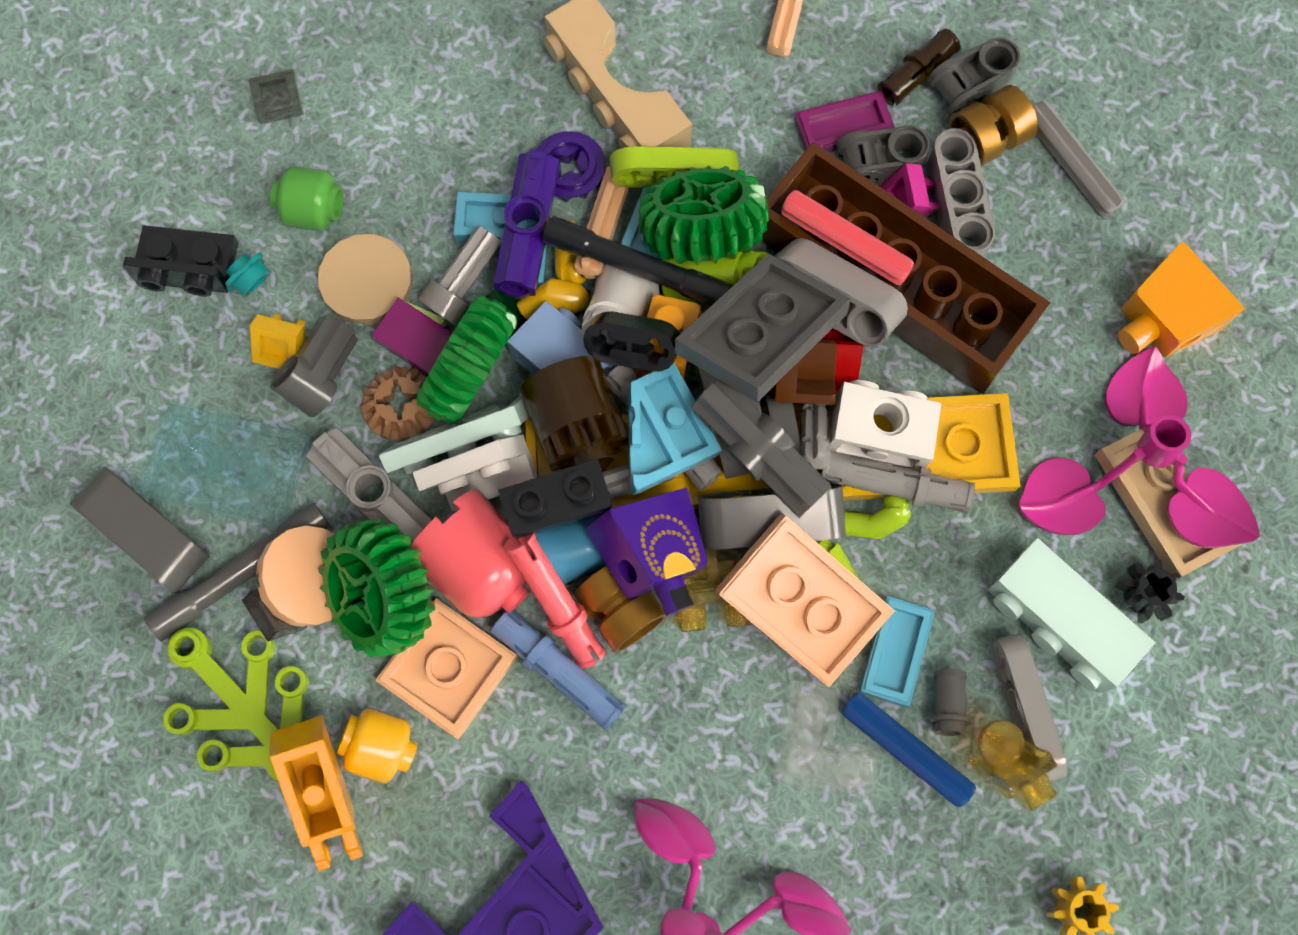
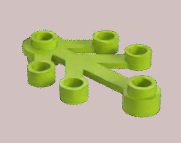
[163,628,309,780]

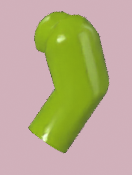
[845,495,912,540]

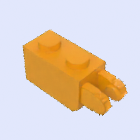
[270,715,363,871]

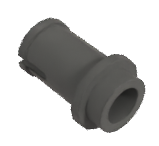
[929,669,971,736]

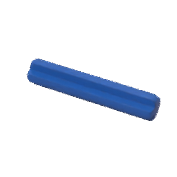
[842,692,976,807]

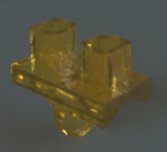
[676,548,753,632]
[969,720,1057,811]

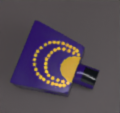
[586,487,708,617]

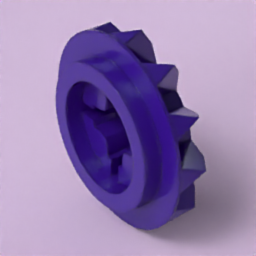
[536,131,606,202]

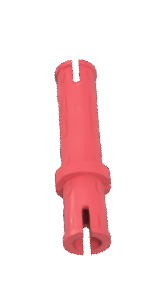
[504,534,605,669]

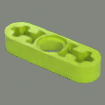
[609,146,740,188]

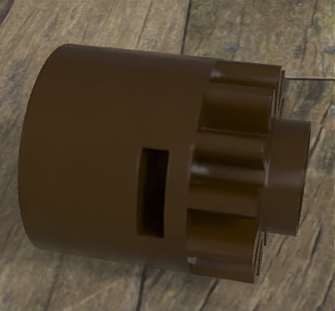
[520,356,629,472]

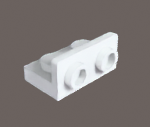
[412,434,538,511]

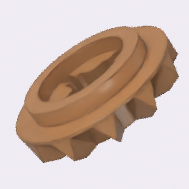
[360,365,435,441]

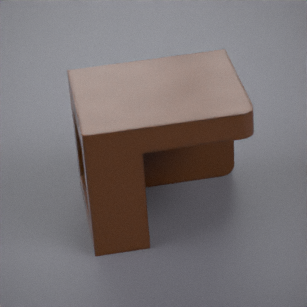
[775,340,837,405]

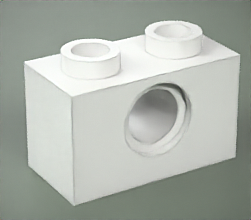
[829,380,942,471]

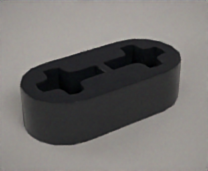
[583,311,680,372]

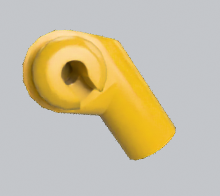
[517,278,590,320]

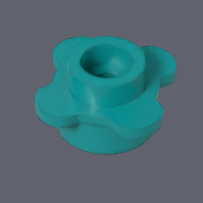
[225,252,271,297]

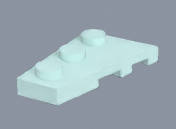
[379,393,530,475]

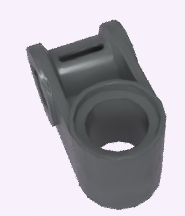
[927,37,1020,116]
[836,125,930,186]

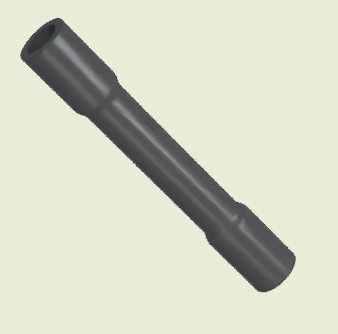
[144,503,331,642]

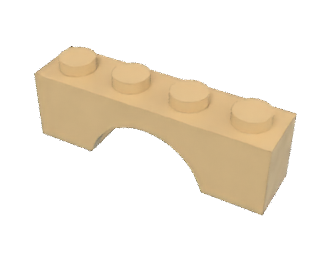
[543,0,692,148]

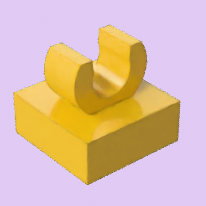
[250,314,306,369]

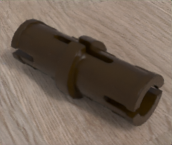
[877,28,961,107]

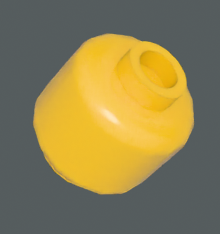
[336,708,418,784]

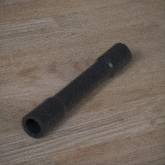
[543,216,733,307]

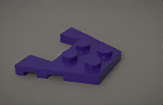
[382,780,604,935]

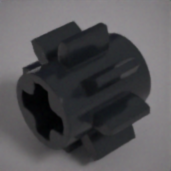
[1115,560,1185,624]

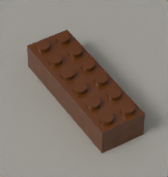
[762,142,1051,394]

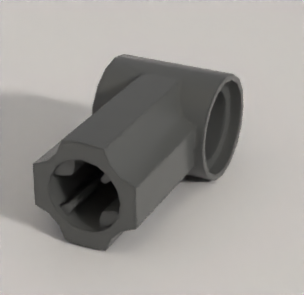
[270,315,358,417]

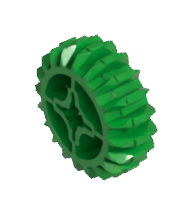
[638,165,769,266]
[416,295,517,425]
[318,519,435,658]

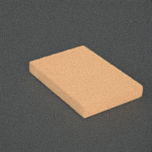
[715,512,895,687]

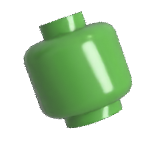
[270,166,344,231]

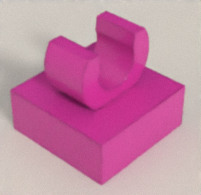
[880,163,939,218]

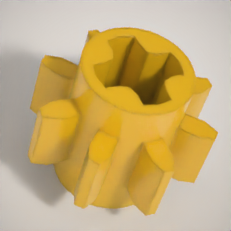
[1047,877,1119,935]

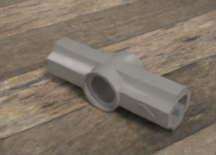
[306,428,432,544]

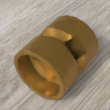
[949,84,1038,167]
[574,566,666,653]

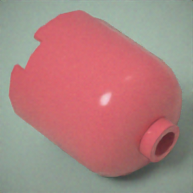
[411,489,530,618]

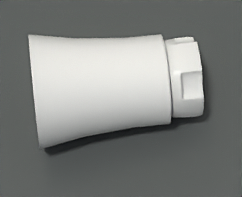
[581,265,660,345]

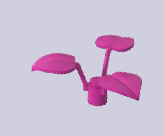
[1018,347,1260,548]
[631,799,852,935]

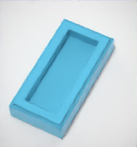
[859,596,935,708]

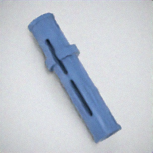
[490,610,627,731]

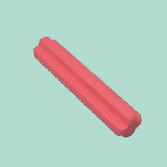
[781,190,914,285]

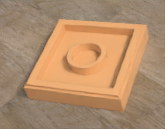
[375,598,518,740]

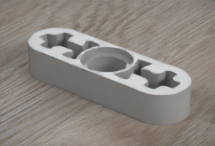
[992,633,1067,784]

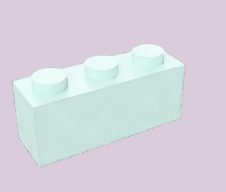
[987,538,1156,693]

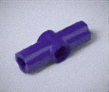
[494,149,560,298]

